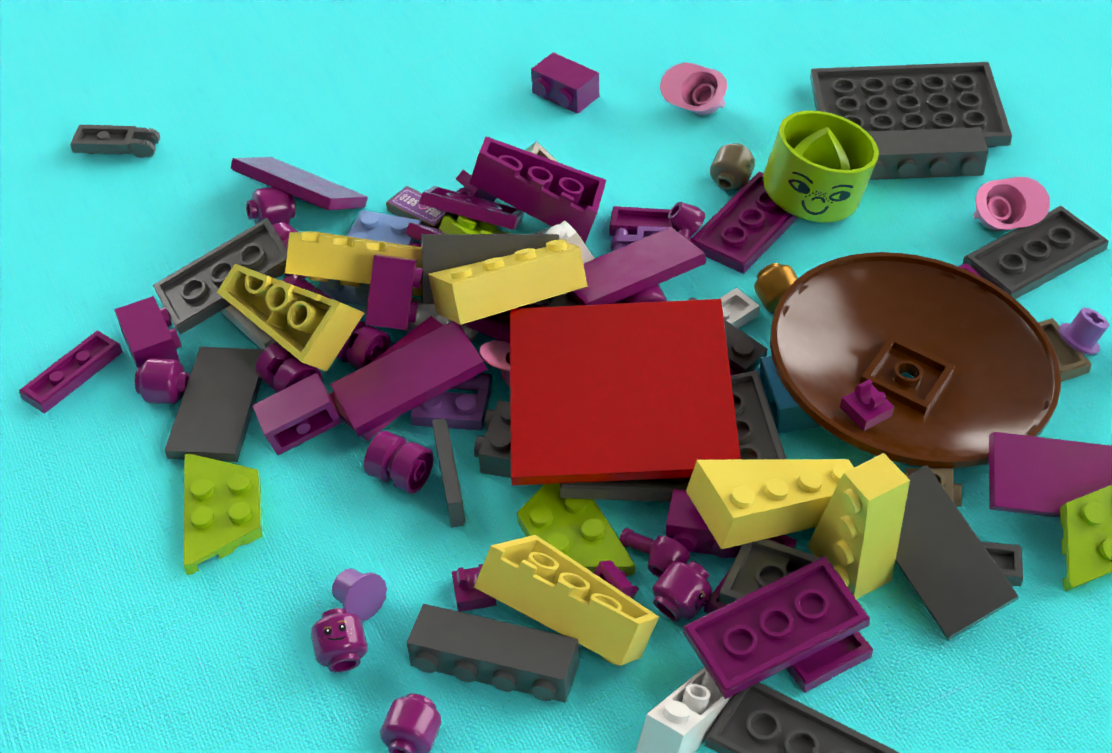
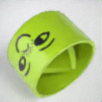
[763,111,879,223]

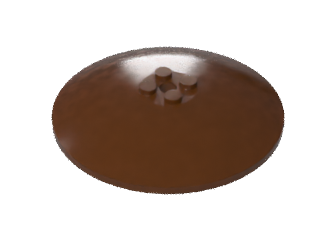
[770,252,1061,468]

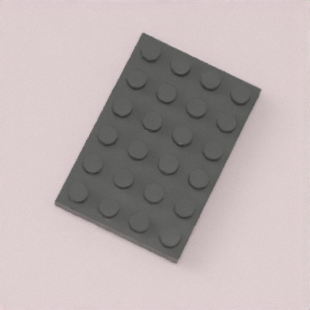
[810,62,1012,147]

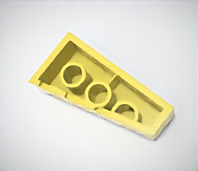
[285,231,422,297]
[428,239,588,325]
[217,264,364,372]
[807,453,910,599]
[686,459,854,549]
[474,535,659,666]

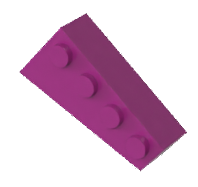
[469,136,606,243]

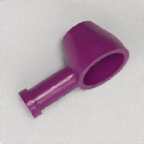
[668,202,705,240]
[619,528,691,578]

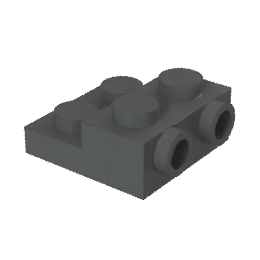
[474,400,511,478]
[719,539,821,605]

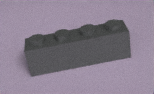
[868,127,988,180]
[406,603,580,703]

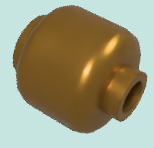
[754,263,798,313]

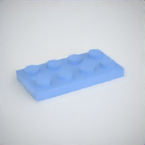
[317,210,422,314]

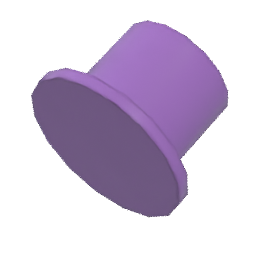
[1058,308,1109,355]
[332,568,387,621]

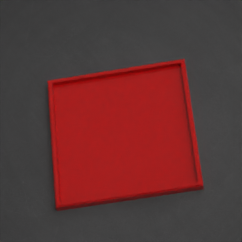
[510,299,741,486]

